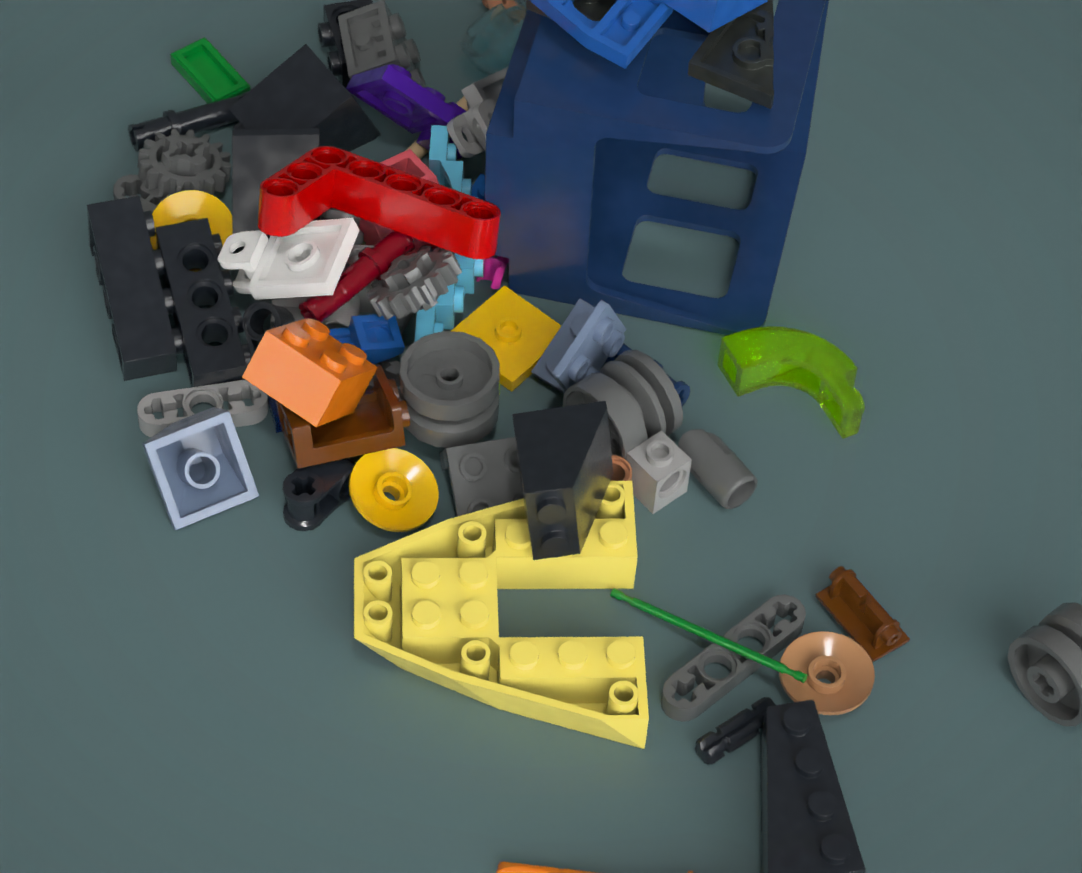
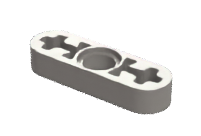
[137,380,268,437]

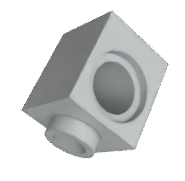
[626,430,692,514]

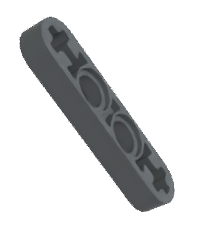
[661,594,806,722]

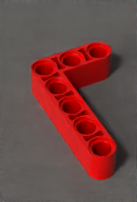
[258,146,501,259]

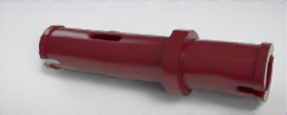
[298,230,415,323]

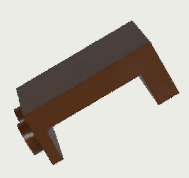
[276,365,410,468]

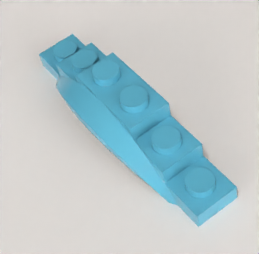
[414,125,484,342]

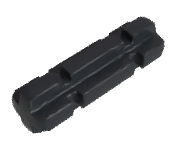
[695,697,776,764]

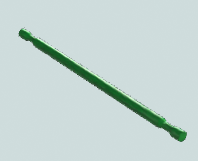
[610,588,808,683]

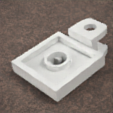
[217,218,360,300]

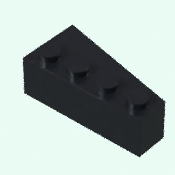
[87,196,184,381]
[760,699,866,873]

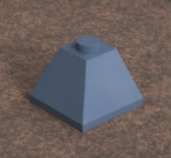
[142,407,259,530]

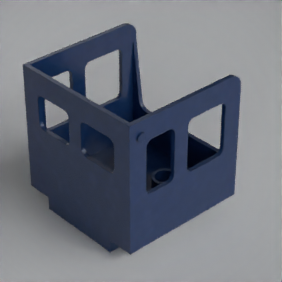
[485,0,829,337]

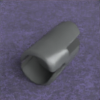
[678,429,758,509]

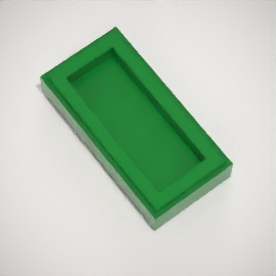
[170,37,251,103]

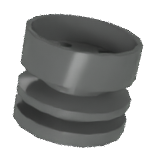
[563,350,683,460]

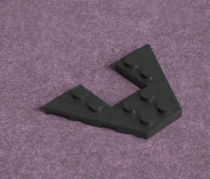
[526,0,774,109]

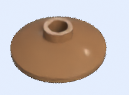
[779,631,875,715]

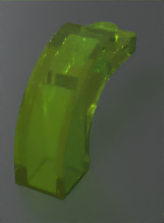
[717,326,865,439]

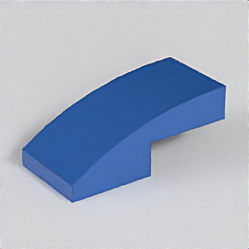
[329,314,405,364]

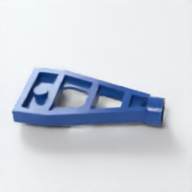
[529,0,673,69]

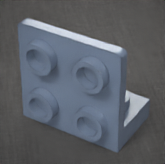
[531,299,626,394]

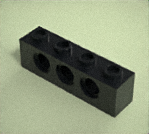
[155,218,252,387]

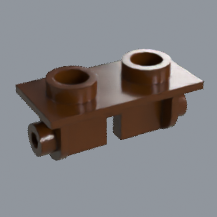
[815,566,910,663]

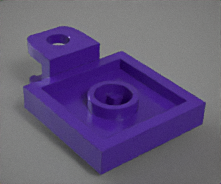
[346,64,466,159]

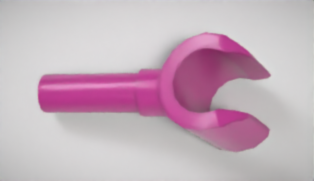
[475,256,509,289]

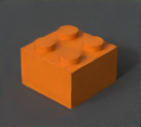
[242,318,378,427]

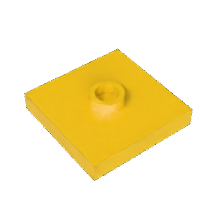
[451,285,562,392]

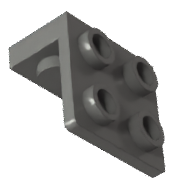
[338,0,426,87]
[439,437,523,516]

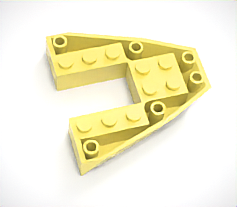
[354,481,649,749]

